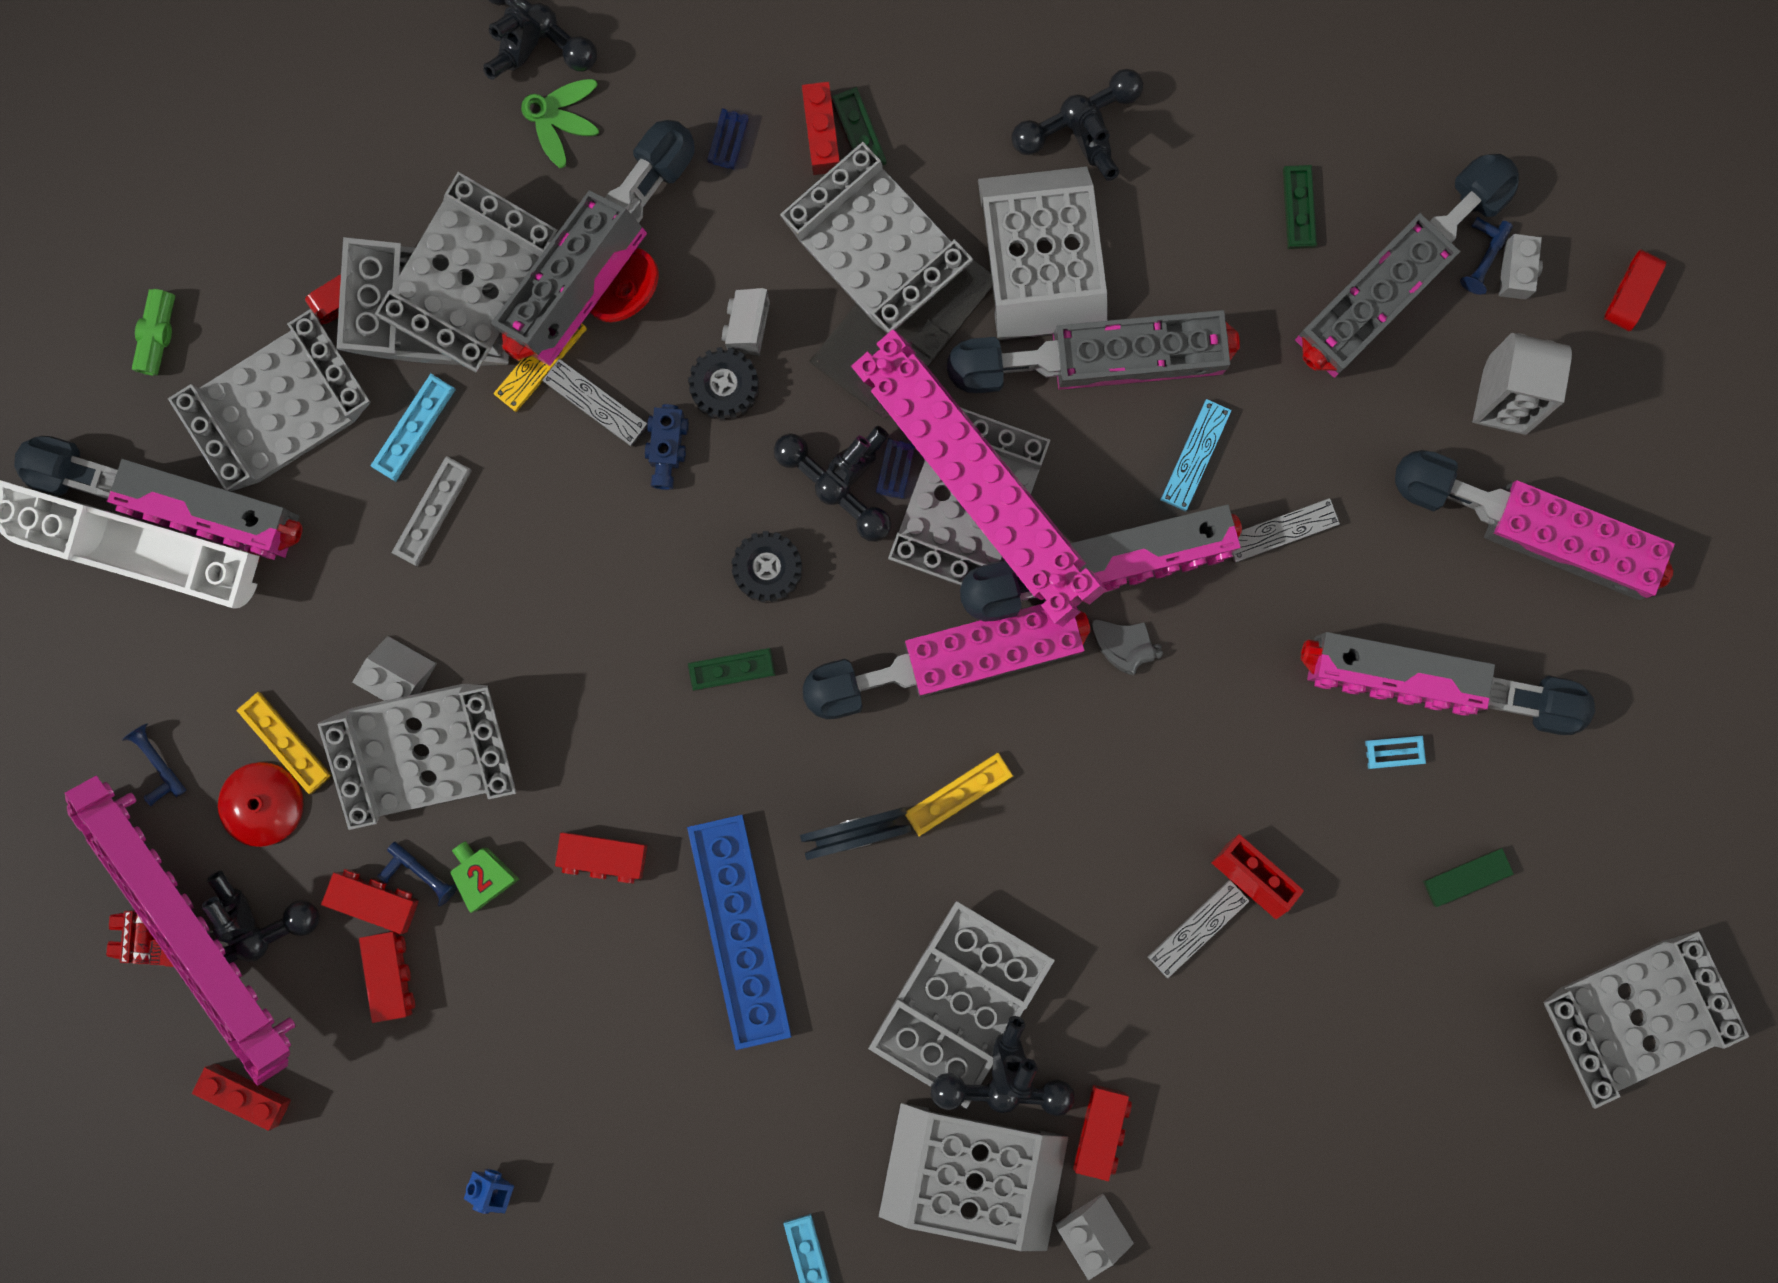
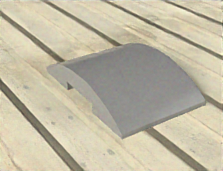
[337,237,509,365]
[868,901,1055,1109]

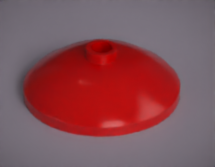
[590,248,659,322]
[218,762,304,847]

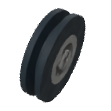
[800,807,912,860]

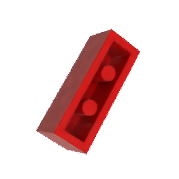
[802,82,839,175]
[555,832,648,884]
[1212,834,1304,919]
[321,869,419,934]
[359,931,415,1023]
[192,1063,291,1131]
[1073,1085,1132,1181]

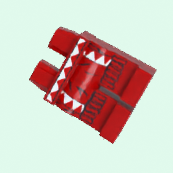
[106,910,174,967]

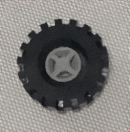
[688,347,759,421]
[731,531,803,603]

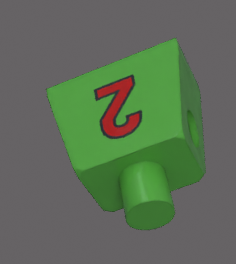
[451,841,519,913]

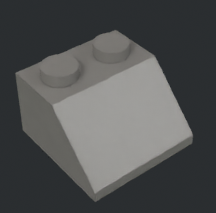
[722,288,770,356]
[352,636,437,701]
[1055,1193,1134,1281]

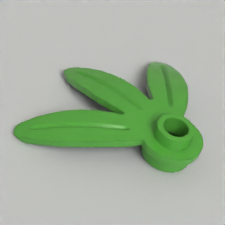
[521,79,599,168]

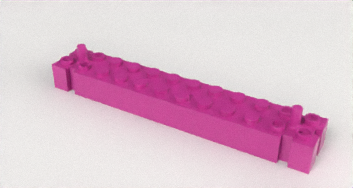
[851,329,1107,627]
[65,775,295,1086]

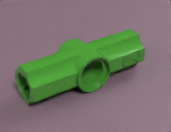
[132,289,175,376]

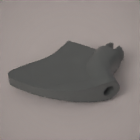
[1092,620,1163,675]

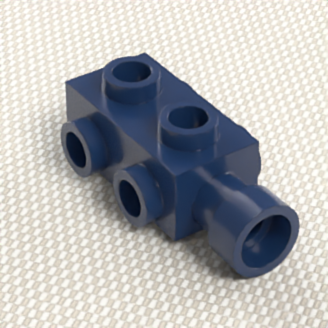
[645,404,689,490]

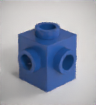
[464,1169,514,1214]

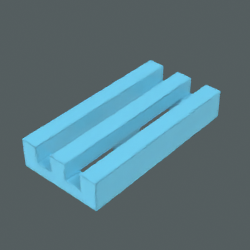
[1365,736,1426,769]

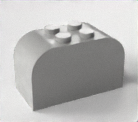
[1472,333,1572,435]

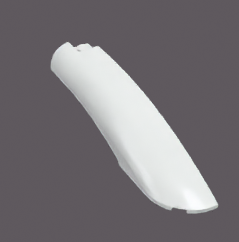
[0,480,260,608]

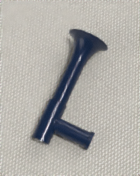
[1460,216,1513,295]
[122,723,187,806]
[377,841,458,907]

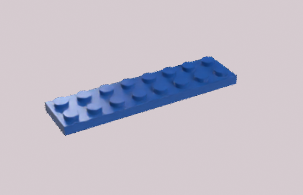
[687,815,792,1050]

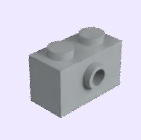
[1499,234,1543,300]

